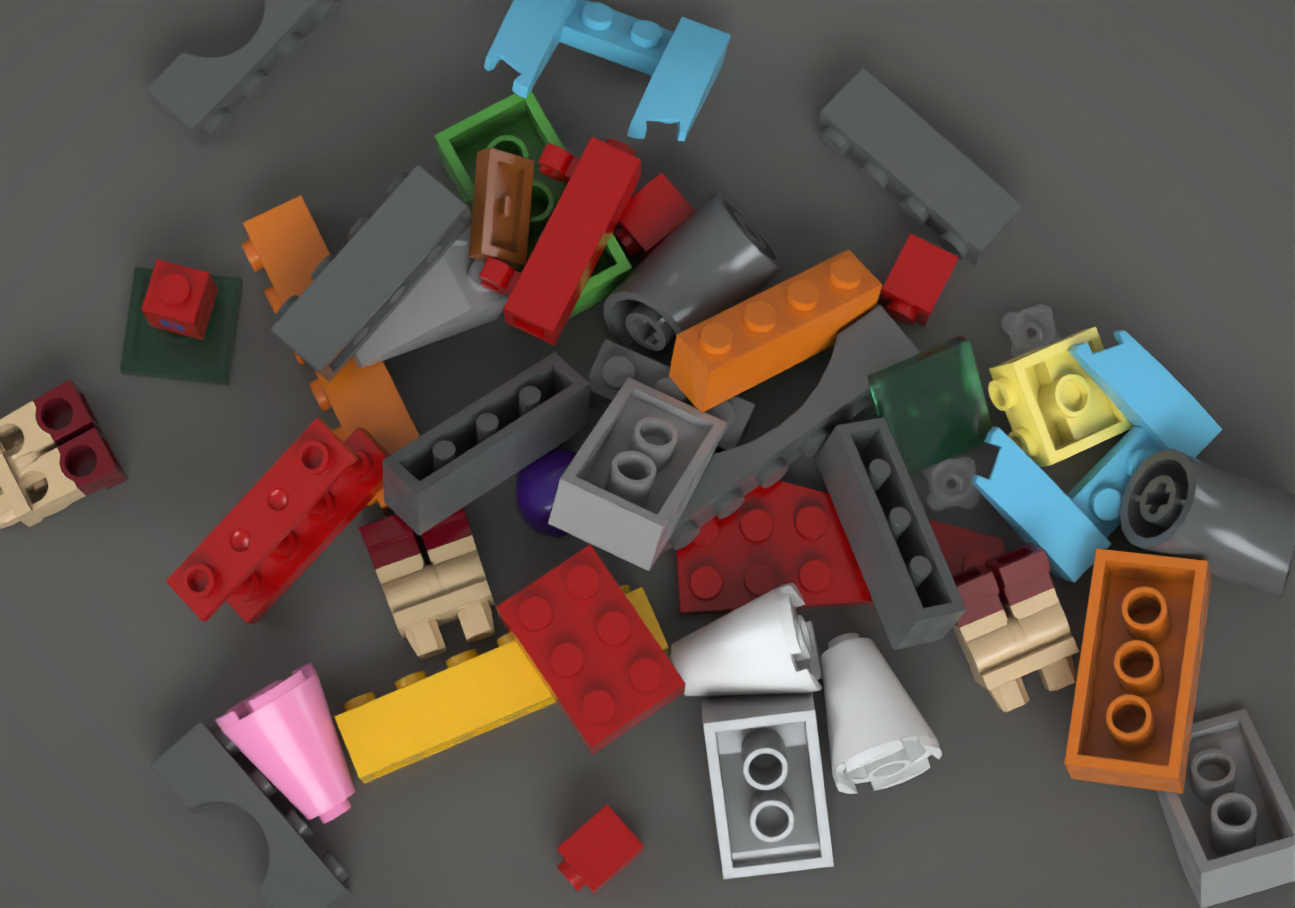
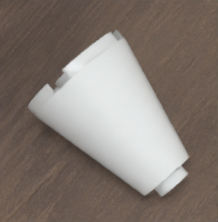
[667,582,823,696]
[821,633,942,794]

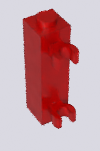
[479,137,641,346]

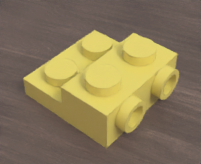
[988,327,1133,467]

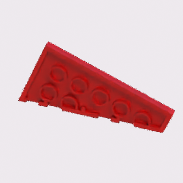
[676,481,1005,616]

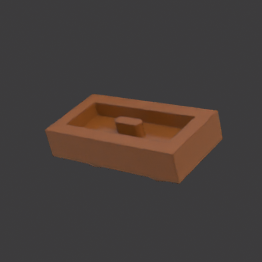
[468,148,535,269]

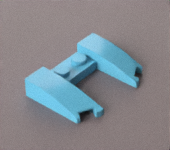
[484,0,731,141]
[971,330,1223,583]

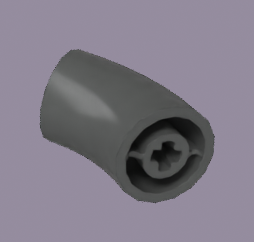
[603,191,784,367]
[1120,449,1295,597]

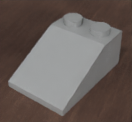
[311,201,509,369]
[548,377,727,571]
[701,688,834,880]
[1156,708,1295,908]

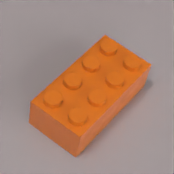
[1064,549,1212,794]

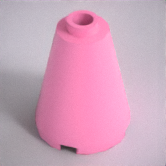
[215,662,356,824]

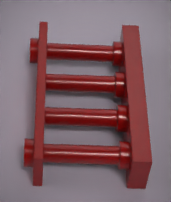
[166,418,390,624]

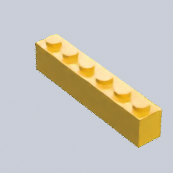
[334,585,669,784]

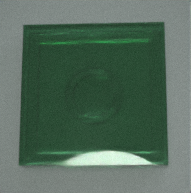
[120,267,243,386]
[867,336,992,476]

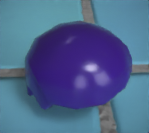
[515,447,577,537]

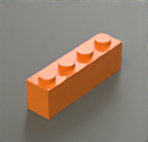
[668,249,882,413]

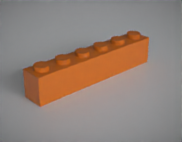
[241,195,420,517]

